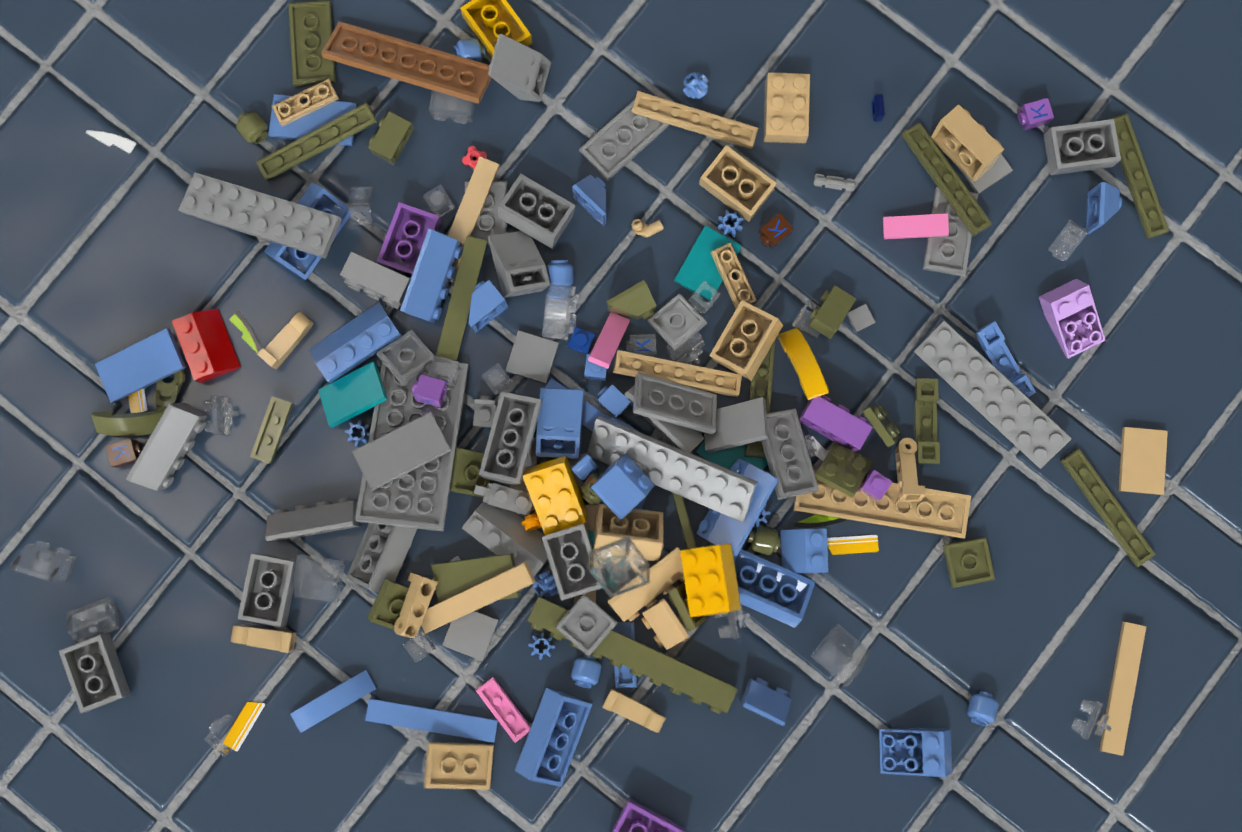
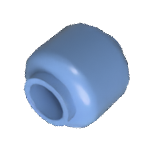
[453,38,485,63]
[546,260,574,290]
[571,654,602,688]
[967,691,999,726]

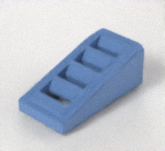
[572,455,599,482]

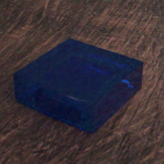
[871,94,885,122]

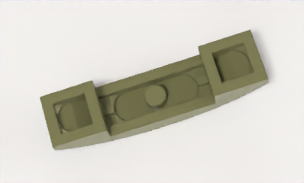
[914,378,940,464]
[91,406,167,436]

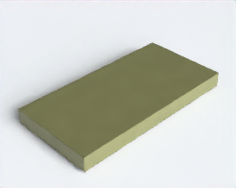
[288,0,336,86]
[431,553,521,603]

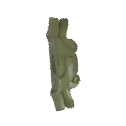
[154,348,186,407]

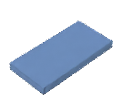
[268,94,358,146]
[95,328,186,403]

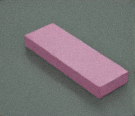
[883,213,949,239]
[588,312,630,369]
[476,677,531,743]

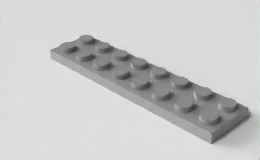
[178,172,342,259]
[914,320,1072,469]
[587,416,758,522]

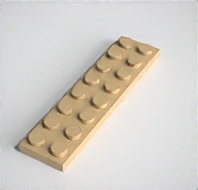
[793,470,971,539]

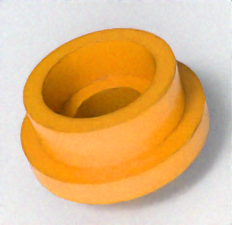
[521,514,542,531]

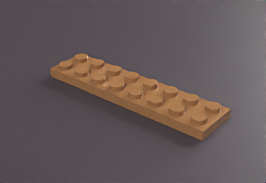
[321,21,492,104]

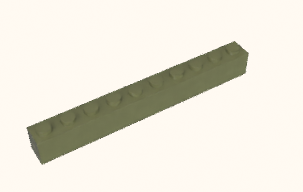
[527,596,738,714]

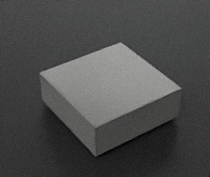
[846,304,876,333]

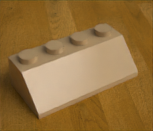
[608,547,684,622]

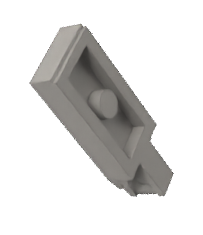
[473,483,533,516]

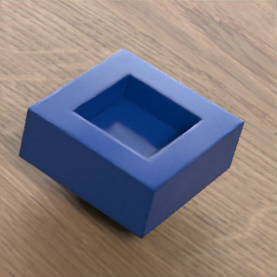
[567,327,595,355]

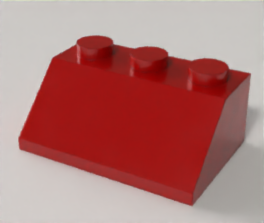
[172,309,241,383]

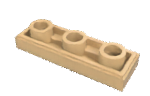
[272,79,339,127]
[710,243,757,309]

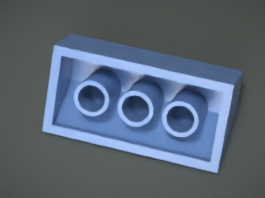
[264,183,353,280]
[400,228,463,324]
[309,302,402,383]
[696,458,779,557]
[733,549,816,628]
[515,688,593,787]

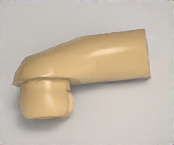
[632,219,664,237]

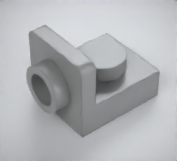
[473,396,497,428]

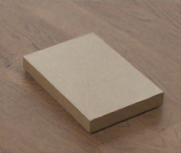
[1118,427,1168,495]
[424,742,494,790]

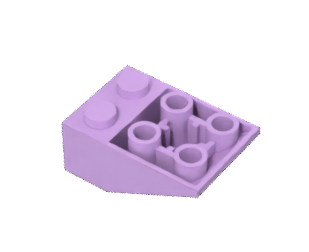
[1039,279,1105,359]

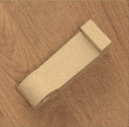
[257,312,314,370]
[895,438,926,502]
[394,572,438,638]
[230,625,297,653]
[602,688,666,733]

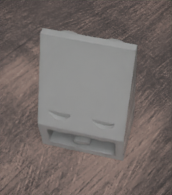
[488,34,551,102]
[488,231,550,298]

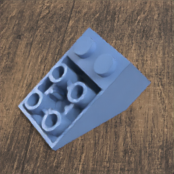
[536,387,584,459]
[879,728,952,777]

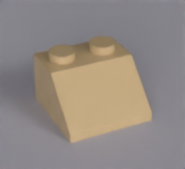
[641,598,690,650]

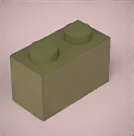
[369,112,414,165]
[809,285,856,339]

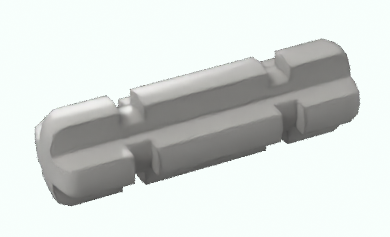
[813,174,855,192]

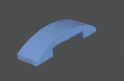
[976,321,1036,397]
[290,670,377,733]

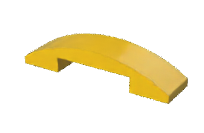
[777,328,829,400]

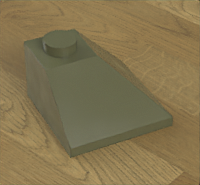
[606,280,657,320]

